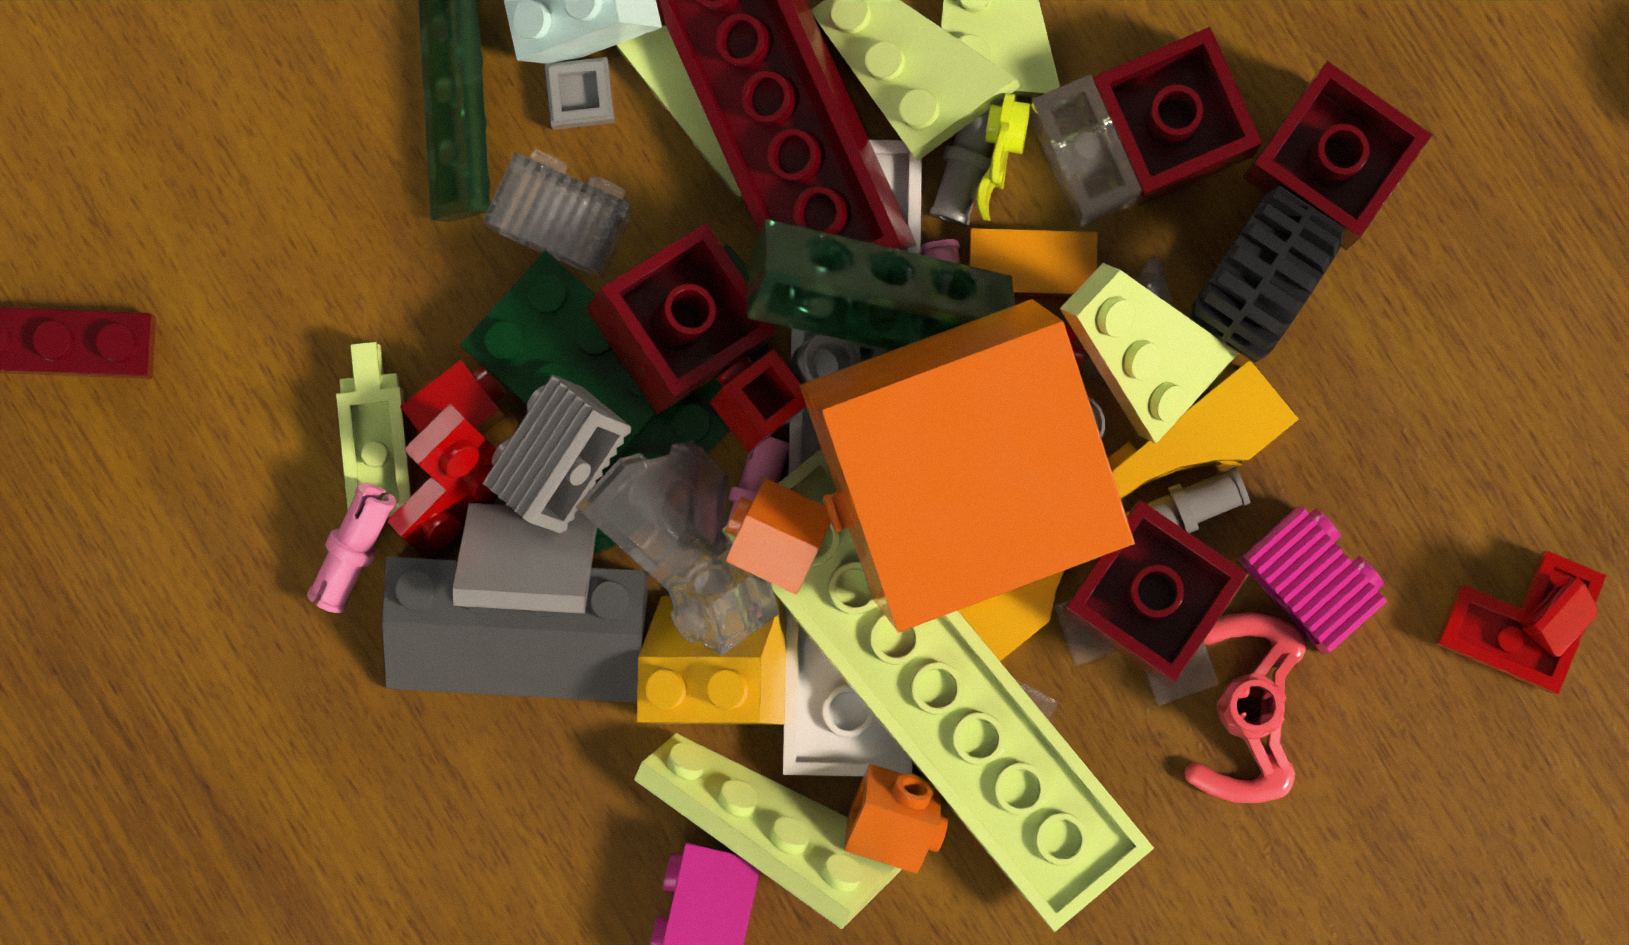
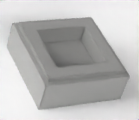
[545,57,615,130]

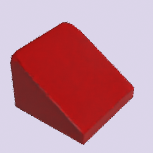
[1522,577,1598,657]

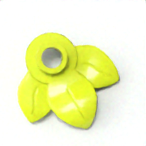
[976,93,1030,221]

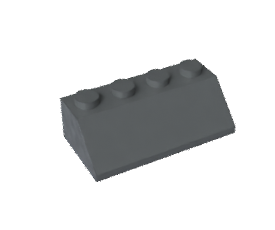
[382,557,649,702]

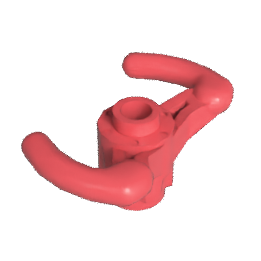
[1184,612,1306,803]

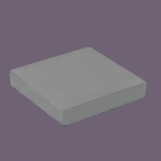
[453,503,597,613]

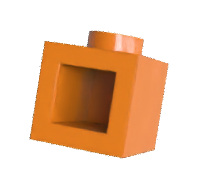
[725,478,831,595]
[844,763,949,874]

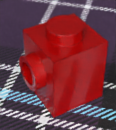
[709,349,807,453]

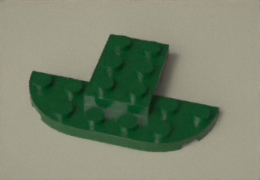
[460,243,769,555]

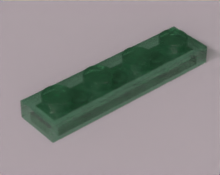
[418,0,491,222]

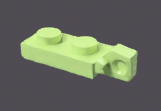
[336,342,413,518]

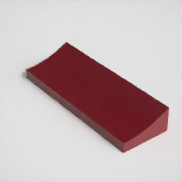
[656,0,916,299]

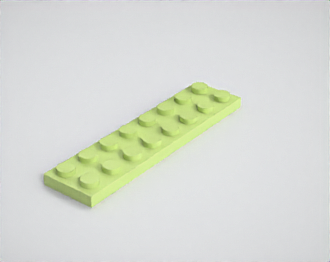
[722,449,1154,932]

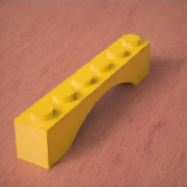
[958,360,1299,661]

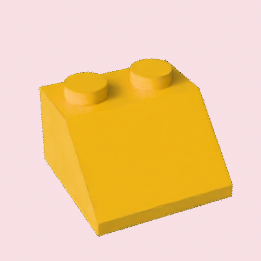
[637,595,786,725]

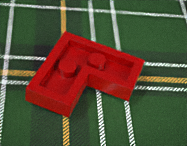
[387,404,498,559]
[1435,550,1607,695]

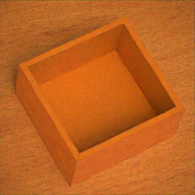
[799,299,1135,633]

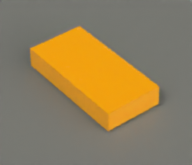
[969,228,1098,297]

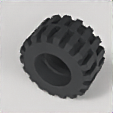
[1190,186,1345,363]

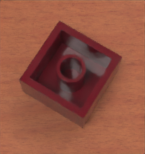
[1087,27,1262,206]
[1243,61,1433,250]
[585,223,779,415]
[1061,500,1249,686]

